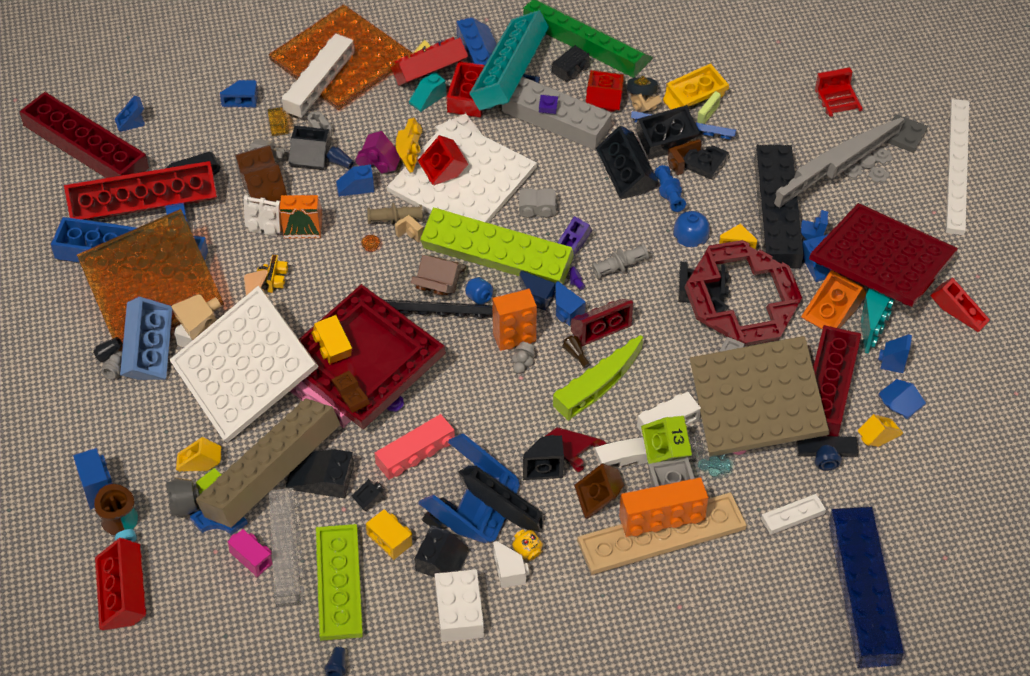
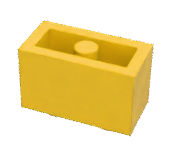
[312,315,352,364]
[365,509,412,560]

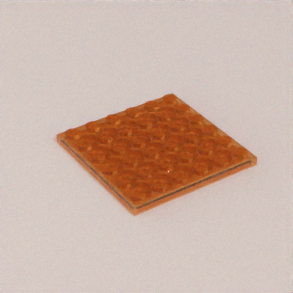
[269,4,413,110]
[77,209,224,352]

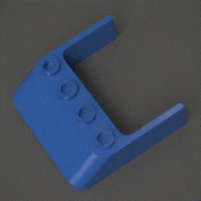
[418,433,519,543]

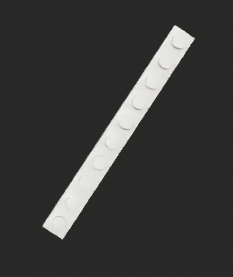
[946,99,969,235]

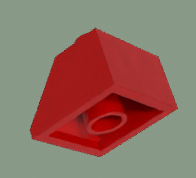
[418,135,468,186]

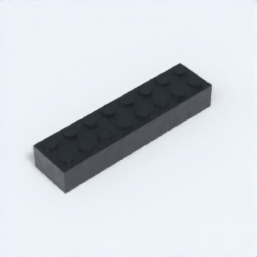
[754,145,803,269]

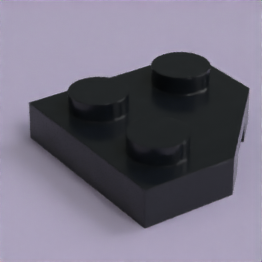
[683,145,729,179]

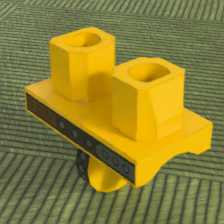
[256,255,288,293]

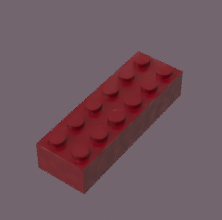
[813,325,862,436]

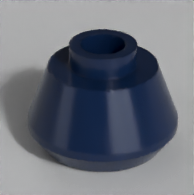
[814,445,842,471]

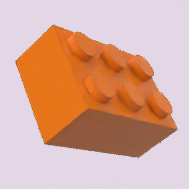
[492,289,537,351]

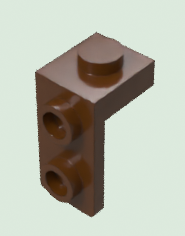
[668,139,702,176]

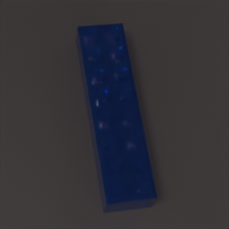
[828,506,904,668]

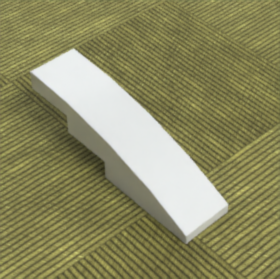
[594,437,648,466]

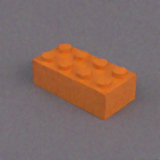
[619,477,708,537]

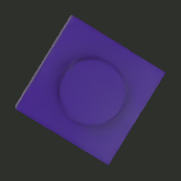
[539,95,558,114]

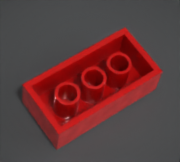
[391,37,468,86]

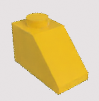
[857,414,903,447]
[176,437,221,471]

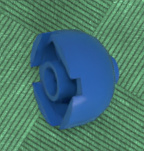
[673,211,710,247]

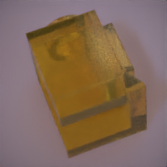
[267,107,289,136]

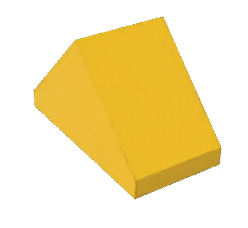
[719,224,757,249]

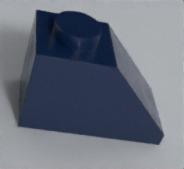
[520,271,555,311]

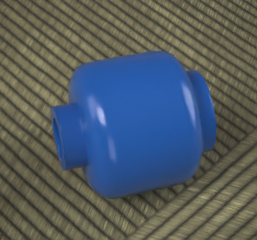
[465,277,493,304]

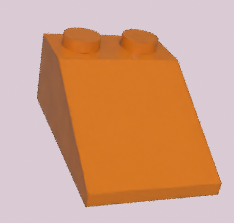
[801,270,867,329]

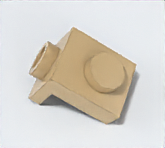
[630,94,662,112]

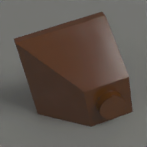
[574,463,624,519]

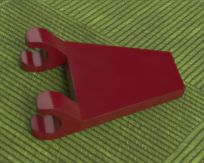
[545,427,607,472]

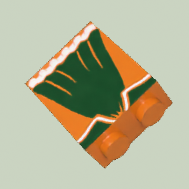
[280,195,322,238]

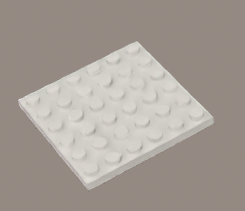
[387,119,537,223]
[170,286,319,443]

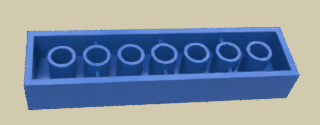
[51,217,208,280]

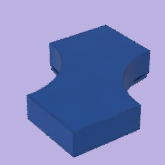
[190,509,248,535]

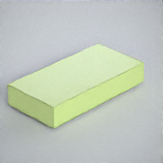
[697,91,721,124]

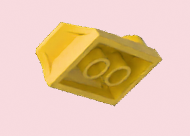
[663,63,729,110]

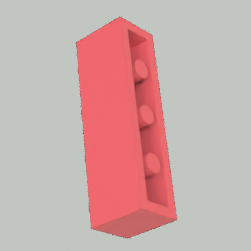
[374,414,455,480]

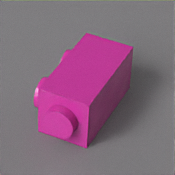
[227,529,273,577]

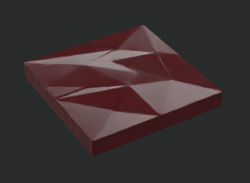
[299,284,446,430]

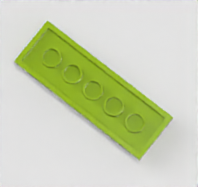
[316,524,363,641]

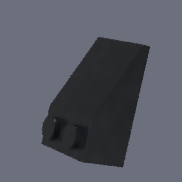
[636,105,700,159]
[286,449,354,499]

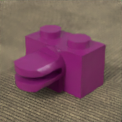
[355,131,400,174]

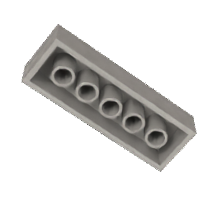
[502,77,612,150]

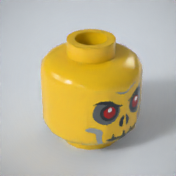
[512,529,543,561]

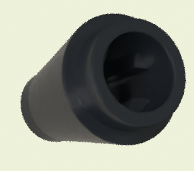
[93,337,123,362]

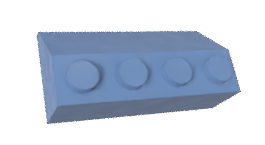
[120,297,172,380]

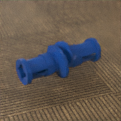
[654,165,686,212]

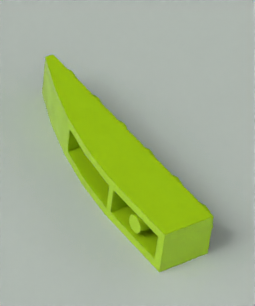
[553,335,643,421]

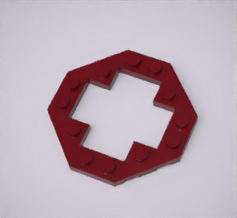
[685,240,802,346]

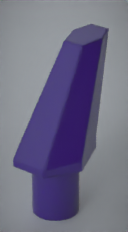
[569,266,585,290]

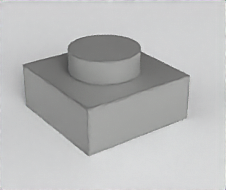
[719,337,745,352]

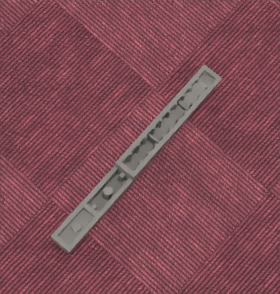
[774,117,904,208]

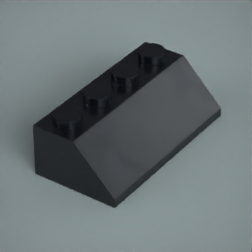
[596,125,658,199]

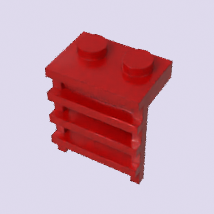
[815,67,863,117]

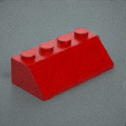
[95,537,146,630]

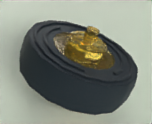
[627,76,658,96]

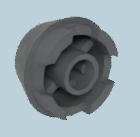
[166,478,200,518]

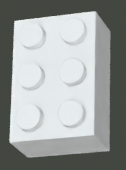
[435,569,484,642]

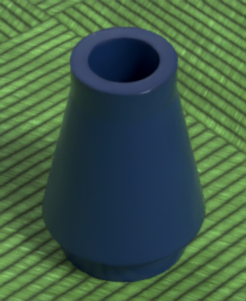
[327,146,354,169]
[324,647,346,676]

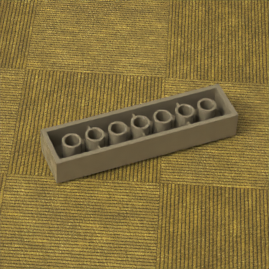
[196,398,340,528]

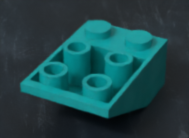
[860,288,895,354]

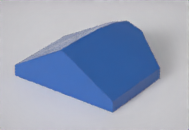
[879,379,926,419]

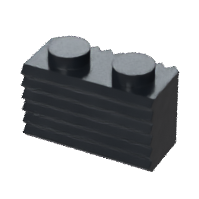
[551,45,590,83]

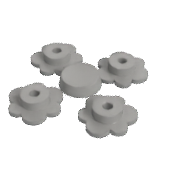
[843,148,892,183]

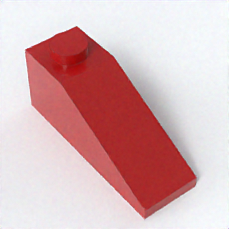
[930,278,990,332]

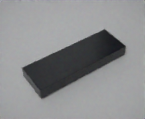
[796,436,858,457]

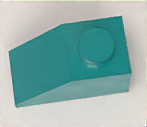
[409,72,446,112]

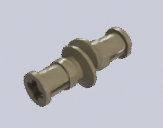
[367,202,423,224]

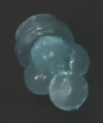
[697,455,730,477]

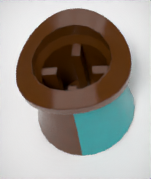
[94,484,138,535]

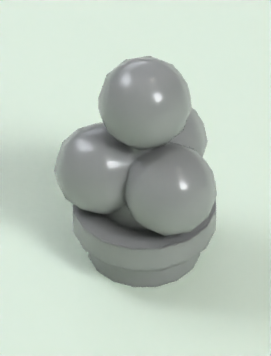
[512,342,535,373]
[101,351,122,379]

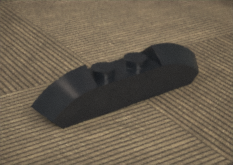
[458,465,544,531]

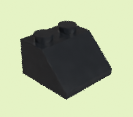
[523,435,564,480]
[414,525,470,578]

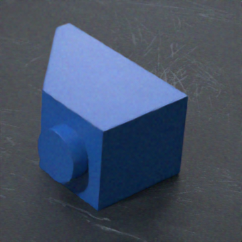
[220,80,258,107]
[336,165,374,197]
[555,281,586,326]
[878,334,912,373]

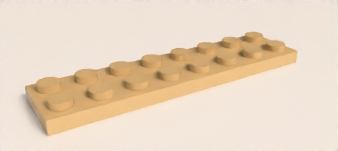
[577,492,747,575]

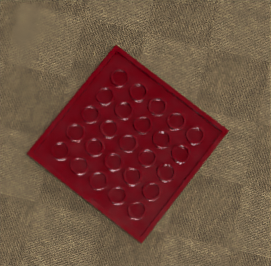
[809,203,958,307]

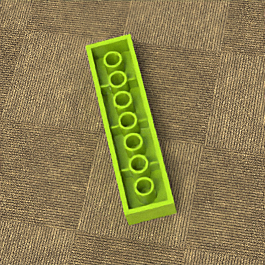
[420,207,574,284]

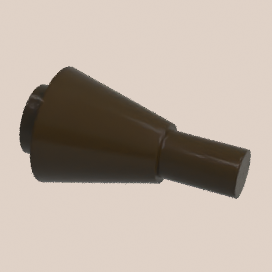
[562,335,590,369]

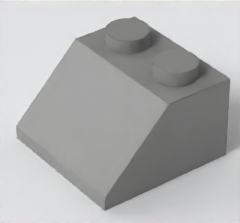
[648,457,695,488]

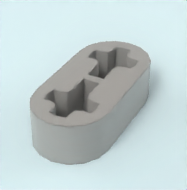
[307,111,332,137]

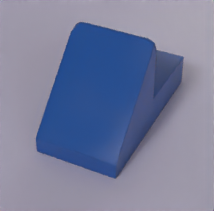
[115,95,145,132]
[801,210,828,240]

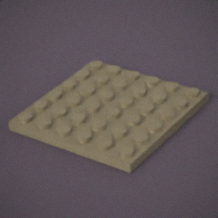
[690,336,829,457]

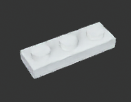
[761,494,826,535]

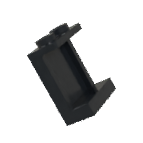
[678,262,729,303]

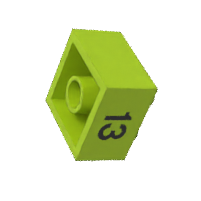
[641,416,692,464]

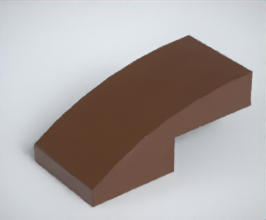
[332,371,370,413]

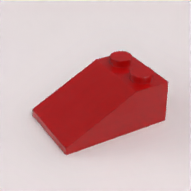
[585,70,624,111]

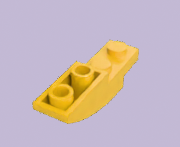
[396,117,422,173]

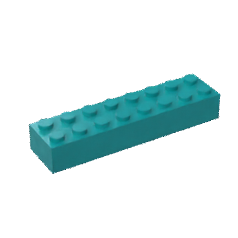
[469,10,549,110]

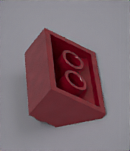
[571,298,633,347]

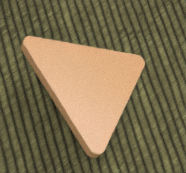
[244,270,268,295]

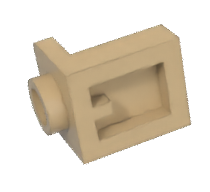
[395,215,423,243]

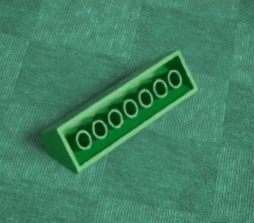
[523,0,653,78]

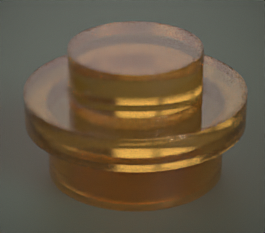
[361,235,380,252]

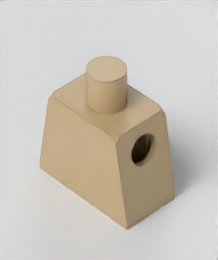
[171,294,222,341]

